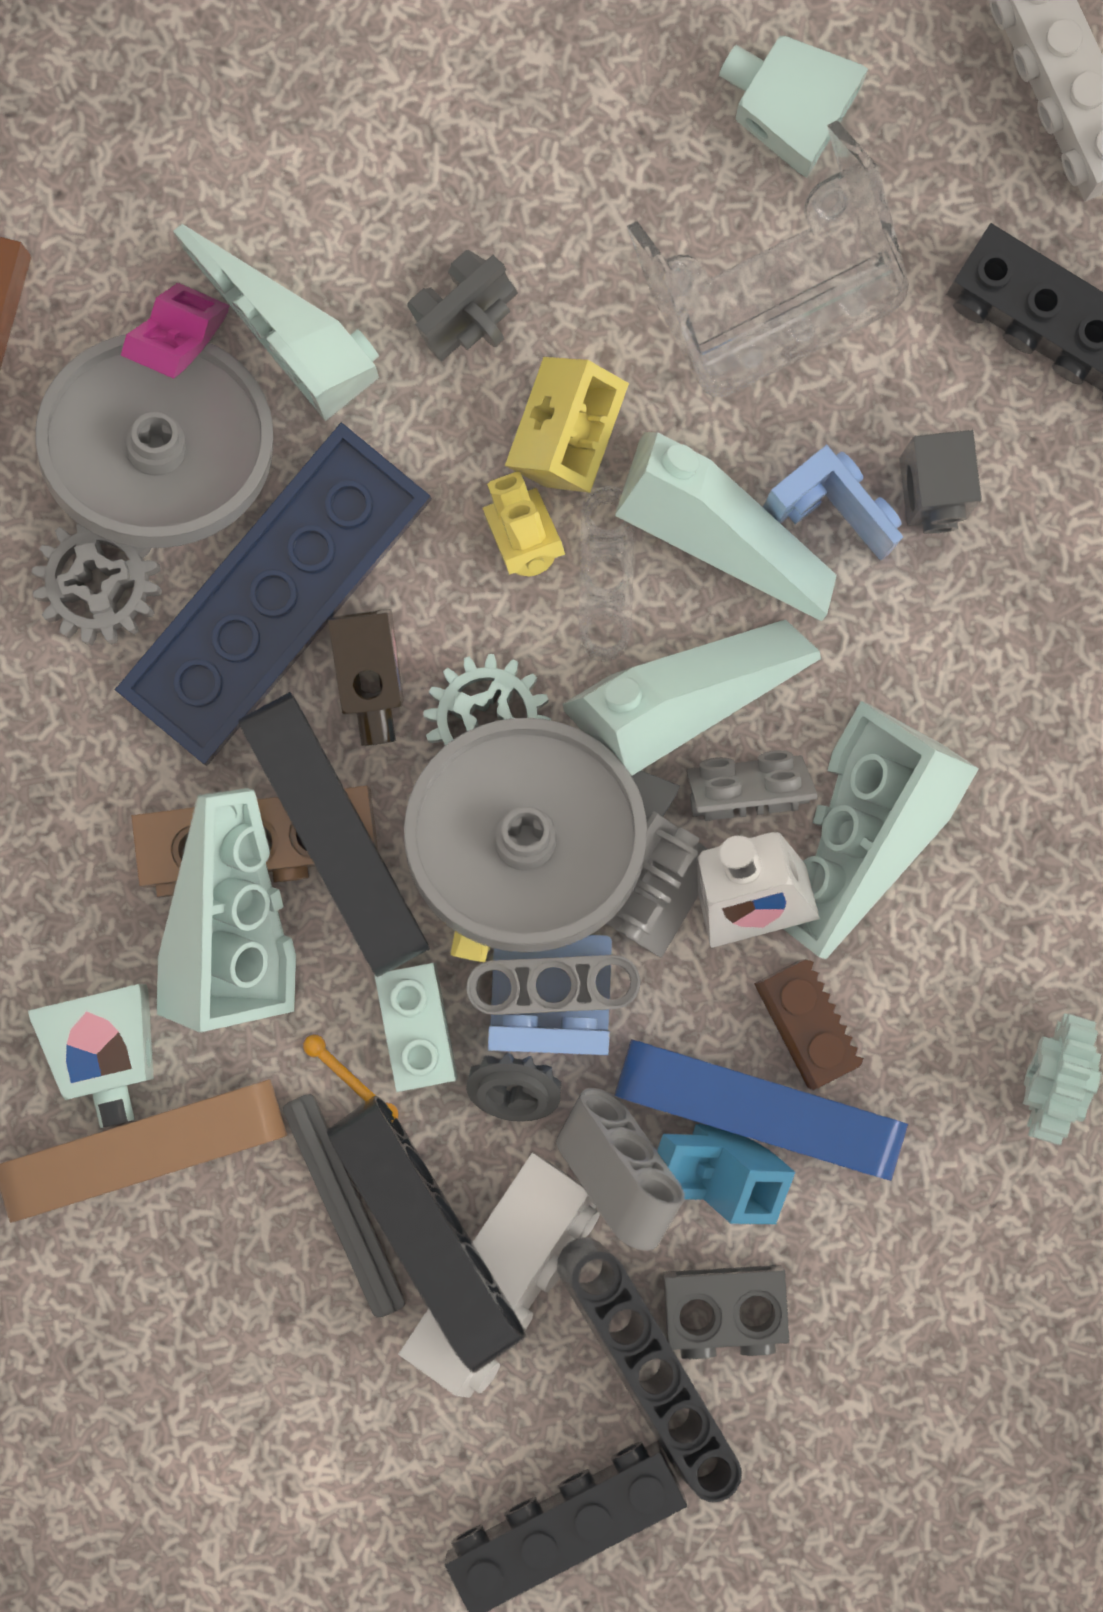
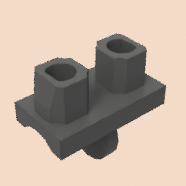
[407,250,518,362]

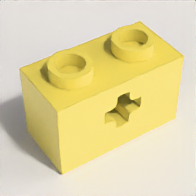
[505,357,629,493]

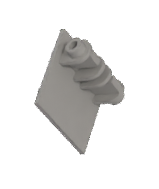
[686,751,818,821]
[606,811,708,958]

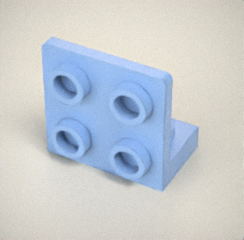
[763,445,903,561]
[488,935,612,1055]

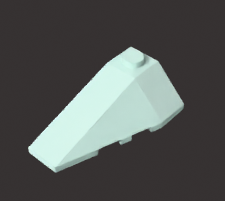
[173,224,379,421]
[615,432,837,621]
[562,619,821,776]
[784,701,979,959]
[157,788,296,1032]

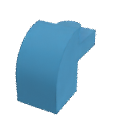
[657,1124,795,1224]

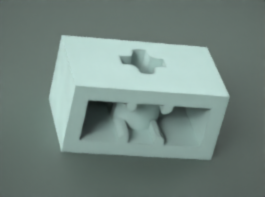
[374,963,458,1092]

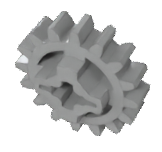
[32,523,162,646]

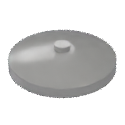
[36,334,273,548]
[404,718,647,952]

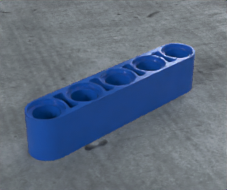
[614,1039,908,1181]

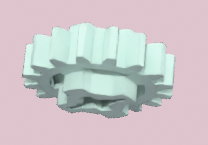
[423,654,551,746]
[1023,1013,1102,1145]

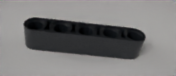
[238,691,430,978]
[327,1096,526,1373]
[557,1238,742,1503]

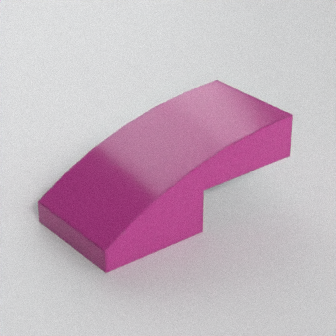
[121,283,230,379]

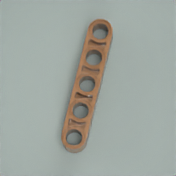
[0,1079,288,1223]

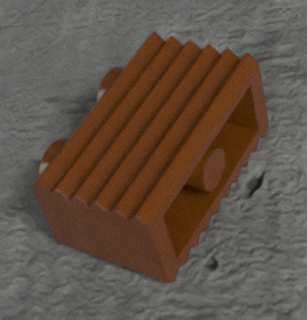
[754,959,864,1090]

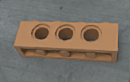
[131,785,378,897]

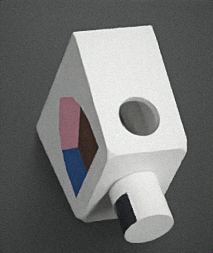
[697,832,820,948]

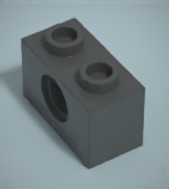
[899,430,982,534]

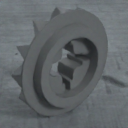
[466,1052,562,1121]

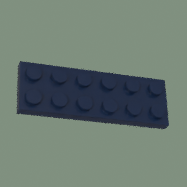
[114,422,432,766]

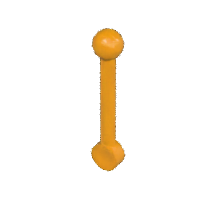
[303,1034,399,1122]

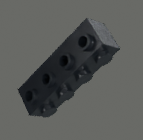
[946,223,1103,400]
[444,1441,688,1612]

